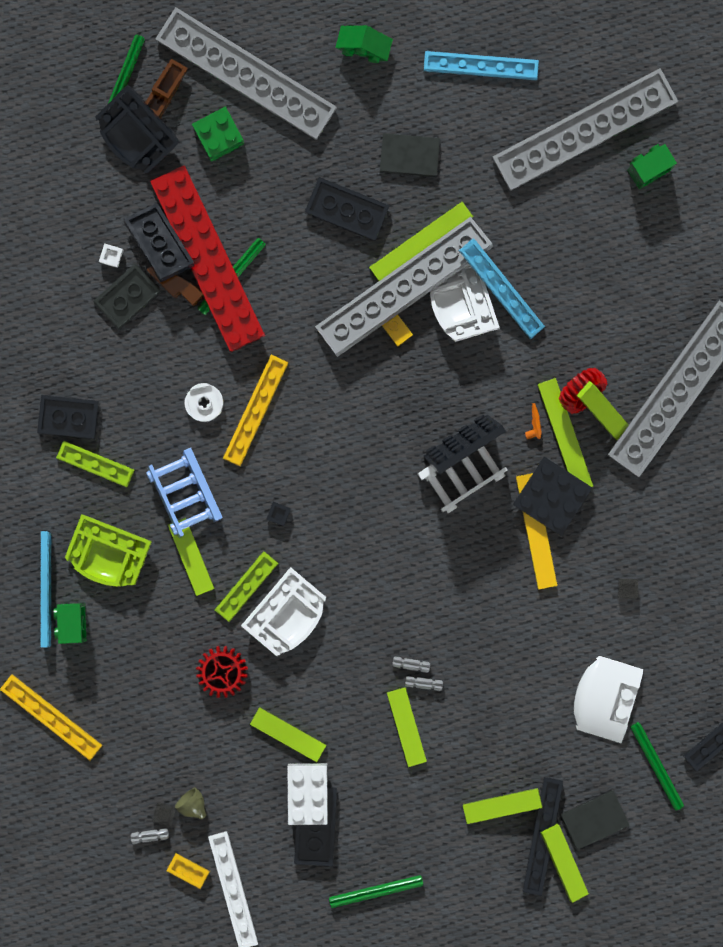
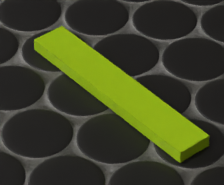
[369,202,473,281]
[537,378,593,487]

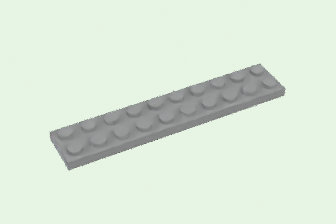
[156,7,337,140]
[492,68,678,191]
[315,217,493,357]
[608,300,723,477]

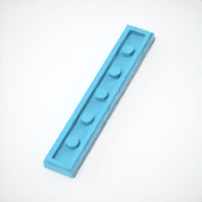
[424,51,539,80]
[458,238,545,339]
[41,531,51,647]

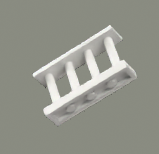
[418,446,507,513]

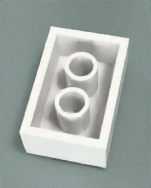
[288,763,328,825]

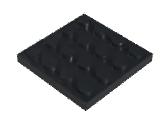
[423,415,506,474]

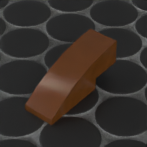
[145,59,188,119]
[147,267,204,307]

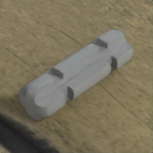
[392,657,430,672]
[405,676,443,691]
[131,828,169,844]

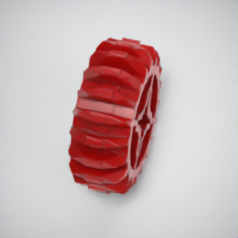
[559,368,607,414]
[196,646,248,698]

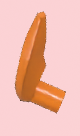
[525,403,542,440]

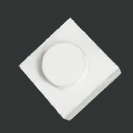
[99,243,123,268]

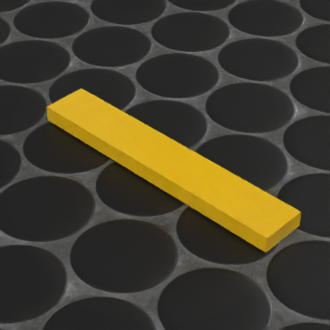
[223,355,288,467]
[516,473,557,589]
[0,674,103,761]

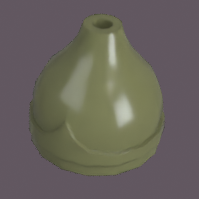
[175,788,207,820]

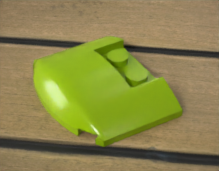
[65,514,152,587]

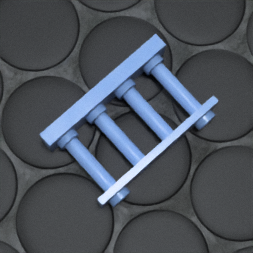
[146,448,223,538]

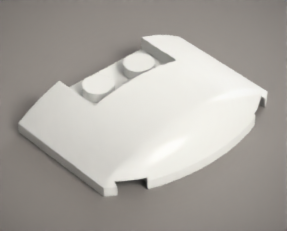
[430,264,500,342]
[241,567,326,656]
[574,656,643,743]

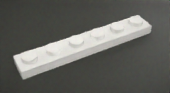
[208,831,258,947]

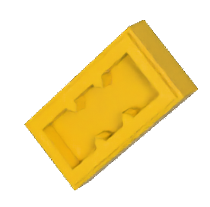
[382,315,413,347]
[167,853,210,889]

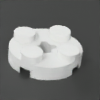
[185,383,223,422]

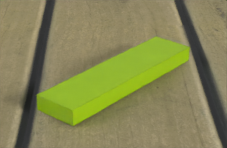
[576,381,629,441]
[56,441,135,487]
[168,518,215,596]
[215,551,279,622]
[387,687,427,767]
[250,707,326,762]
[463,788,543,824]
[540,824,589,903]

